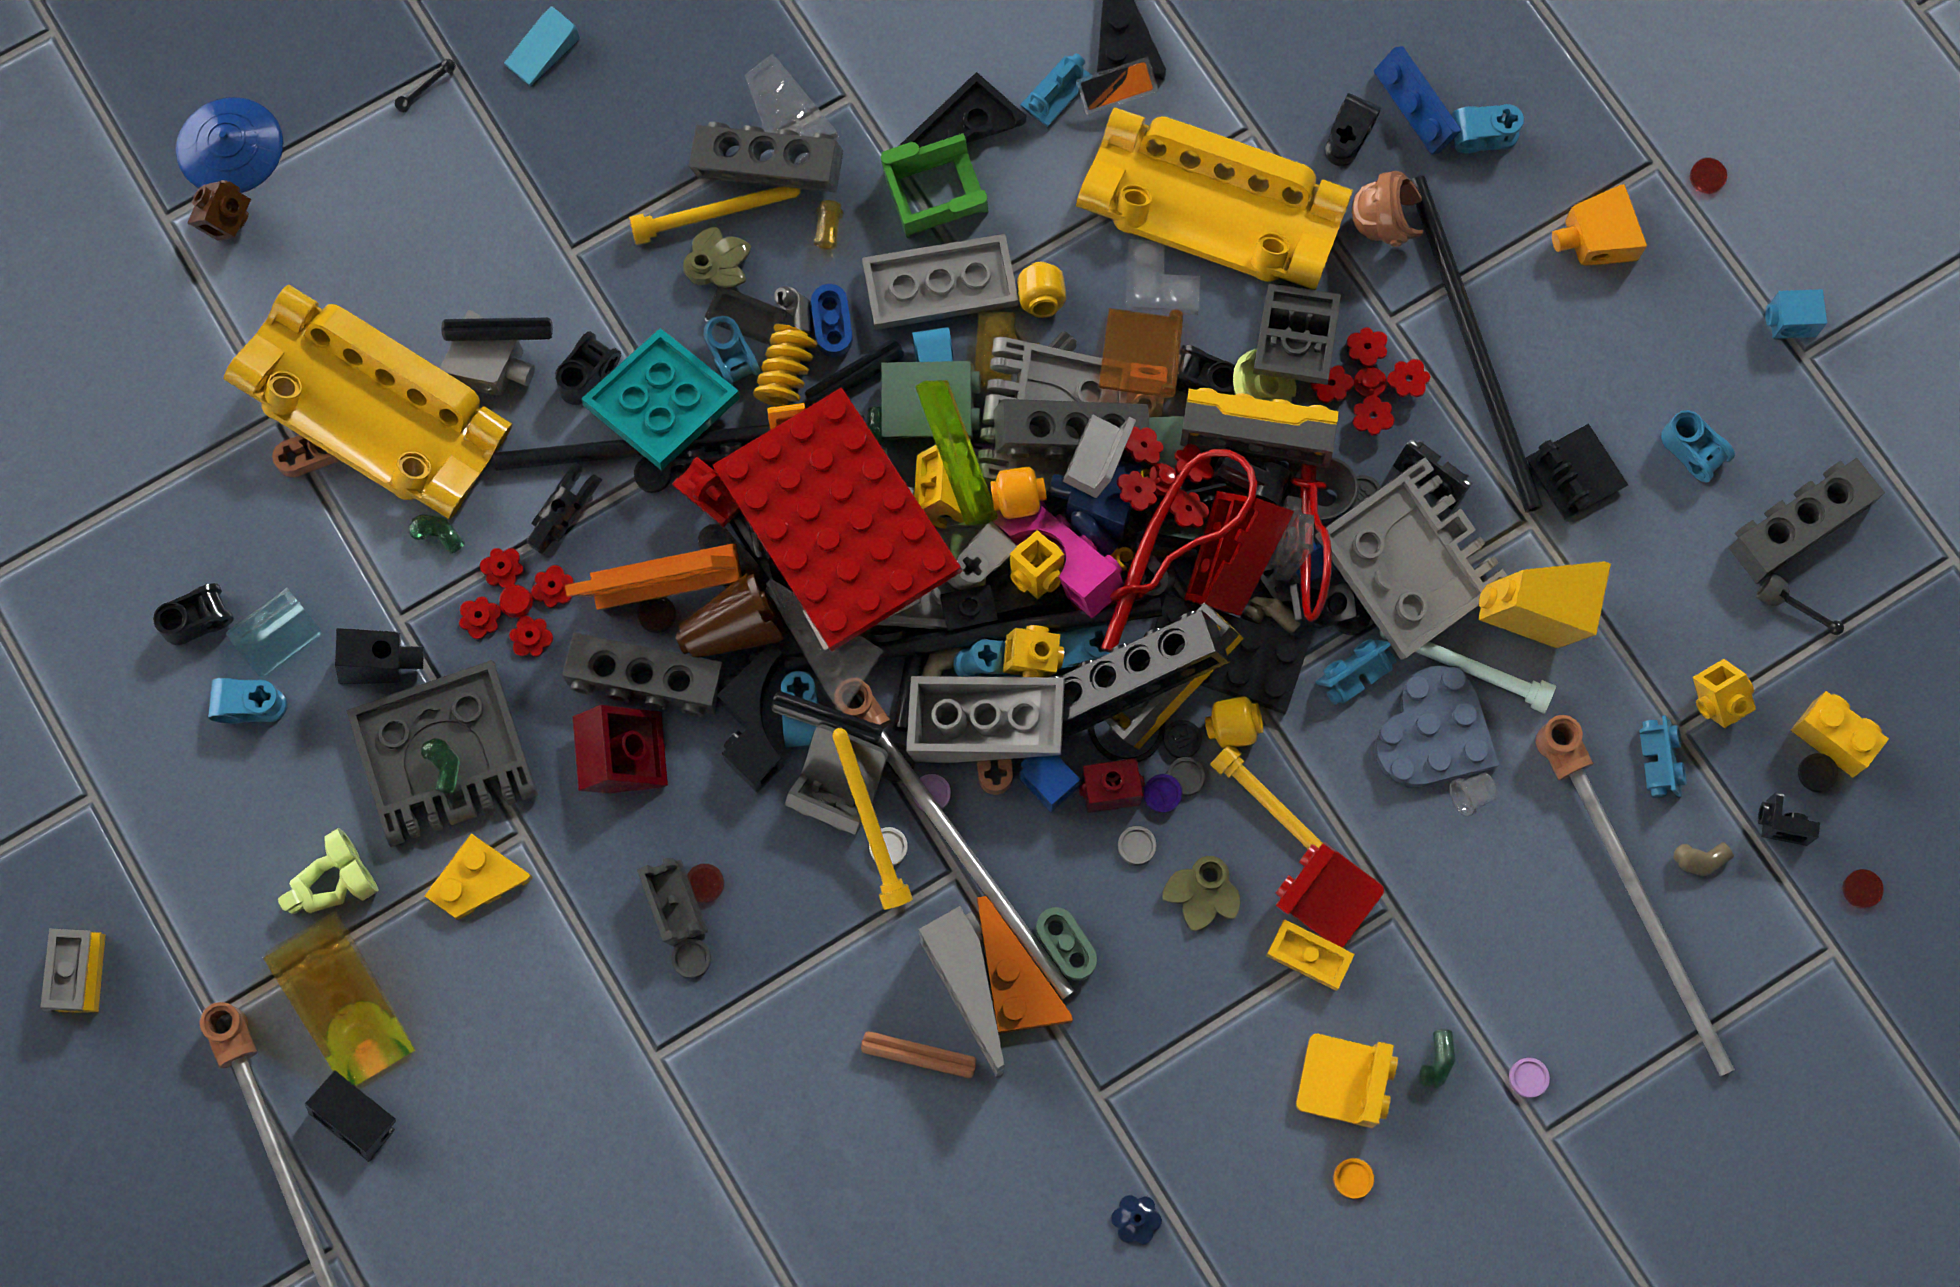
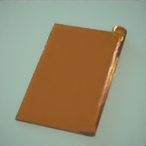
[1099,308,1183,398]

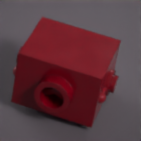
[1079,758,1145,813]

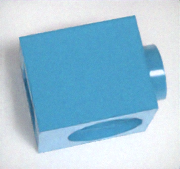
[1765,289,1827,339]

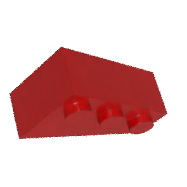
[1184,491,1295,616]

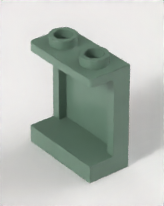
[882,361,981,442]

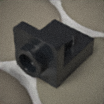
[1758,792,1820,846]

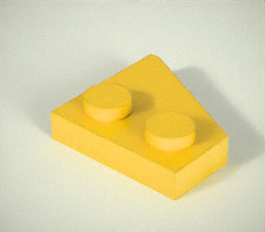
[425,833,533,920]

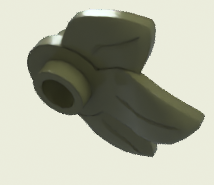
[683,227,751,288]
[1162,856,1241,931]

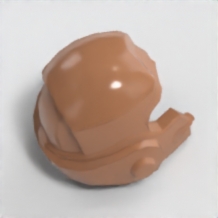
[1352,171,1423,247]

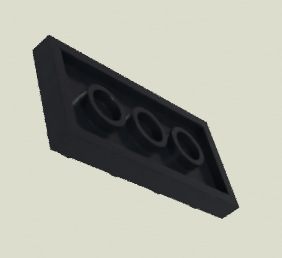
[1142,593,1310,714]

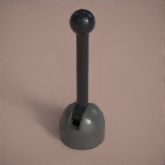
[1756,572,1844,635]

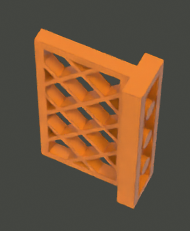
[565,544,742,610]

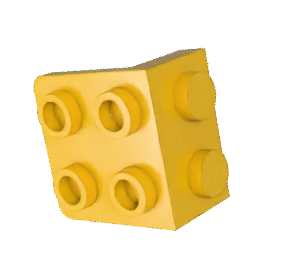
[1296,1034,1398,1128]

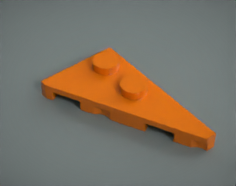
[977,896,1073,1034]

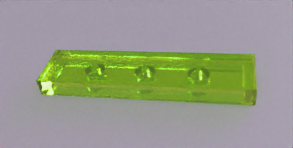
[915,380,998,526]

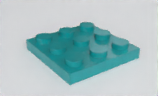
[581,328,740,471]

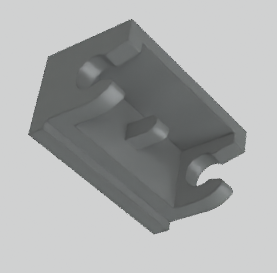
[637,858,708,946]

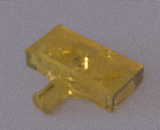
[975,312,1040,386]

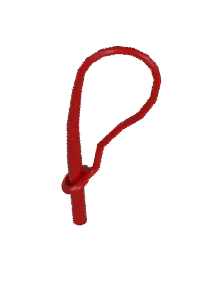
[1101,449,1257,653]
[1290,464,1332,622]

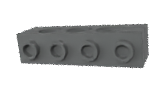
[689,122,843,193]
[994,399,1149,462]
[1729,458,1885,584]
[562,632,725,717]

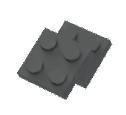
[1253,283,1341,385]

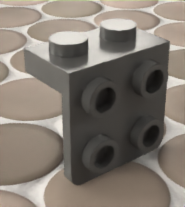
[785,724,888,835]

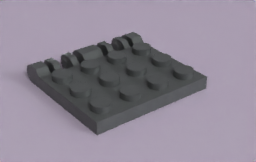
[346,660,538,847]

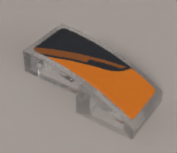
[1076,57,1158,115]

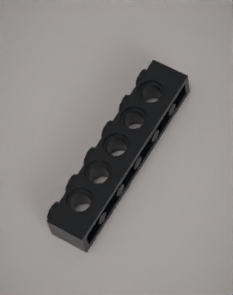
[1053,610,1230,740]

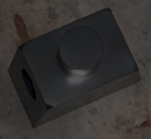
[335,628,424,684]

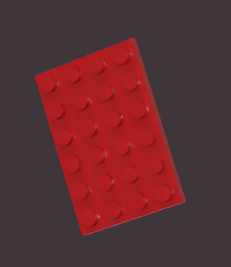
[713,387,962,652]

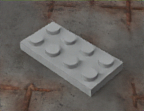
[862,234,1019,330]

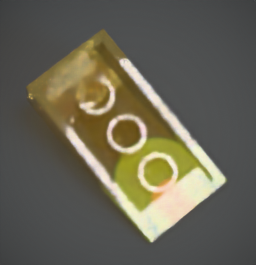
[263,910,415,1086]

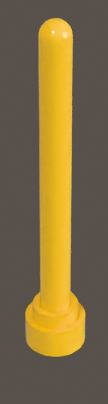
[629,186,801,245]
[832,728,913,910]
[1210,745,1323,849]

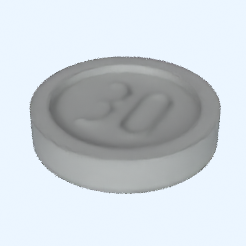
[1118,826,1156,865]

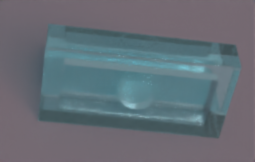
[226,587,321,677]

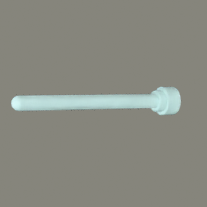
[1380,631,1556,714]

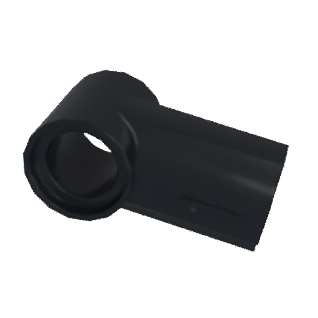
[1212,447,1292,506]

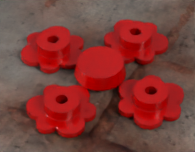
[1310,327,1431,436]
[1117,427,1214,528]
[459,548,574,657]

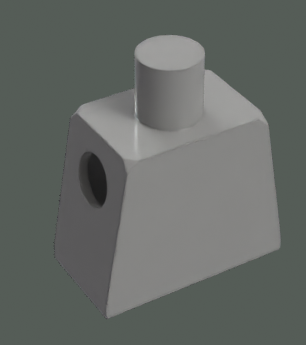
[440,310,535,396]

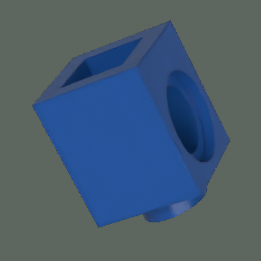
[1020,755,1080,812]

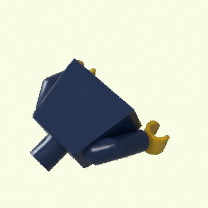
[1049,456,1150,571]

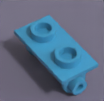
[1020,53,1093,127]
[1315,639,1396,705]
[1639,715,1687,798]

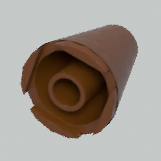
[675,570,786,658]

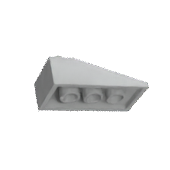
[906,676,1065,763]
[918,906,1004,1077]

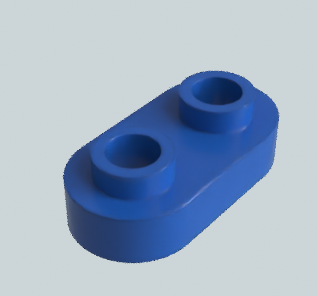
[811,284,853,357]

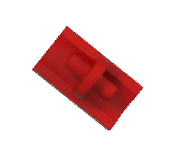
[672,457,740,528]

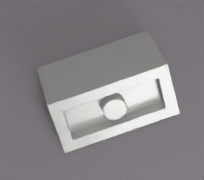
[1063,415,1136,498]
[40,928,92,1013]

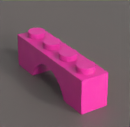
[986,501,1124,618]

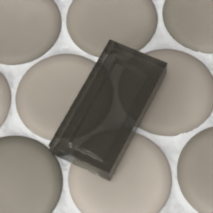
[705,287,787,346]

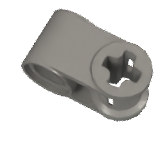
[948,521,1017,591]

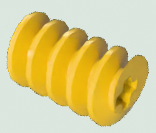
[753,324,817,407]

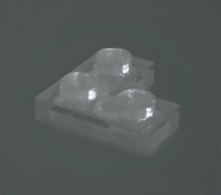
[1125,239,1200,315]
[1270,496,1314,581]

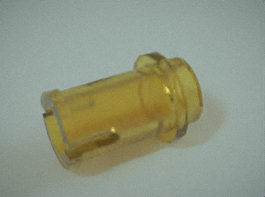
[814,200,844,249]

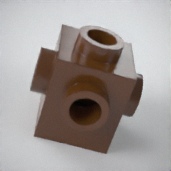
[187,180,251,241]

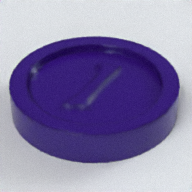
[1144,774,1183,812]

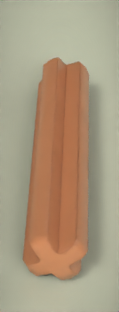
[861,1031,977,1078]

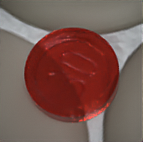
[1690,158,1727,194]
[687,864,724,903]
[1843,869,1884,909]

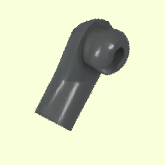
[774,286,812,336]

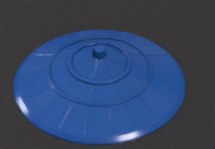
[176,97,283,193]

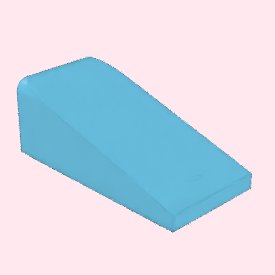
[504,6,580,87]

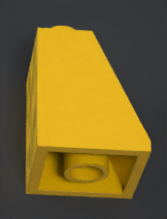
[1478,561,1611,648]

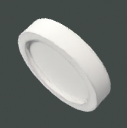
[869,827,908,866]

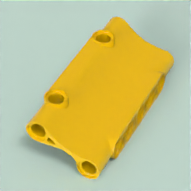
[1076,107,1353,290]
[223,284,513,520]

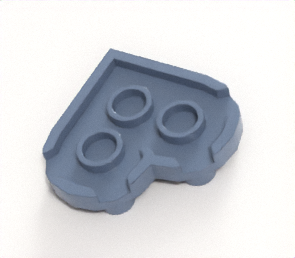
[1375,666,1499,788]

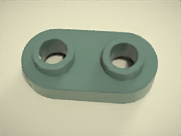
[1036,907,1097,981]

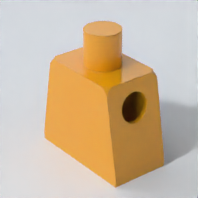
[1552,184,1647,266]

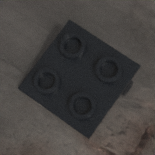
[1526,423,1628,520]

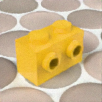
[1791,691,1889,778]

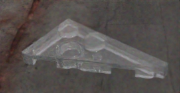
[766,578,883,713]

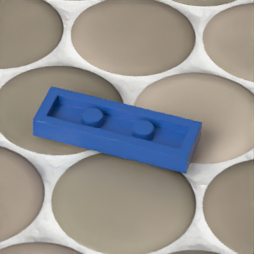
[1373,46,1461,155]

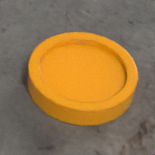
[1333,1158,1374,1199]

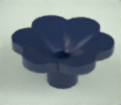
[1111,1195,1162,1244]

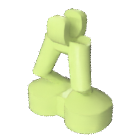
[278,828,379,914]

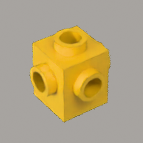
[1010,530,1065,599]
[1003,625,1064,677]
[1692,659,1756,728]

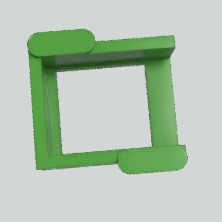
[881,133,989,238]

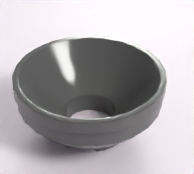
[1290,458,1358,523]

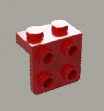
[1275,842,1384,947]

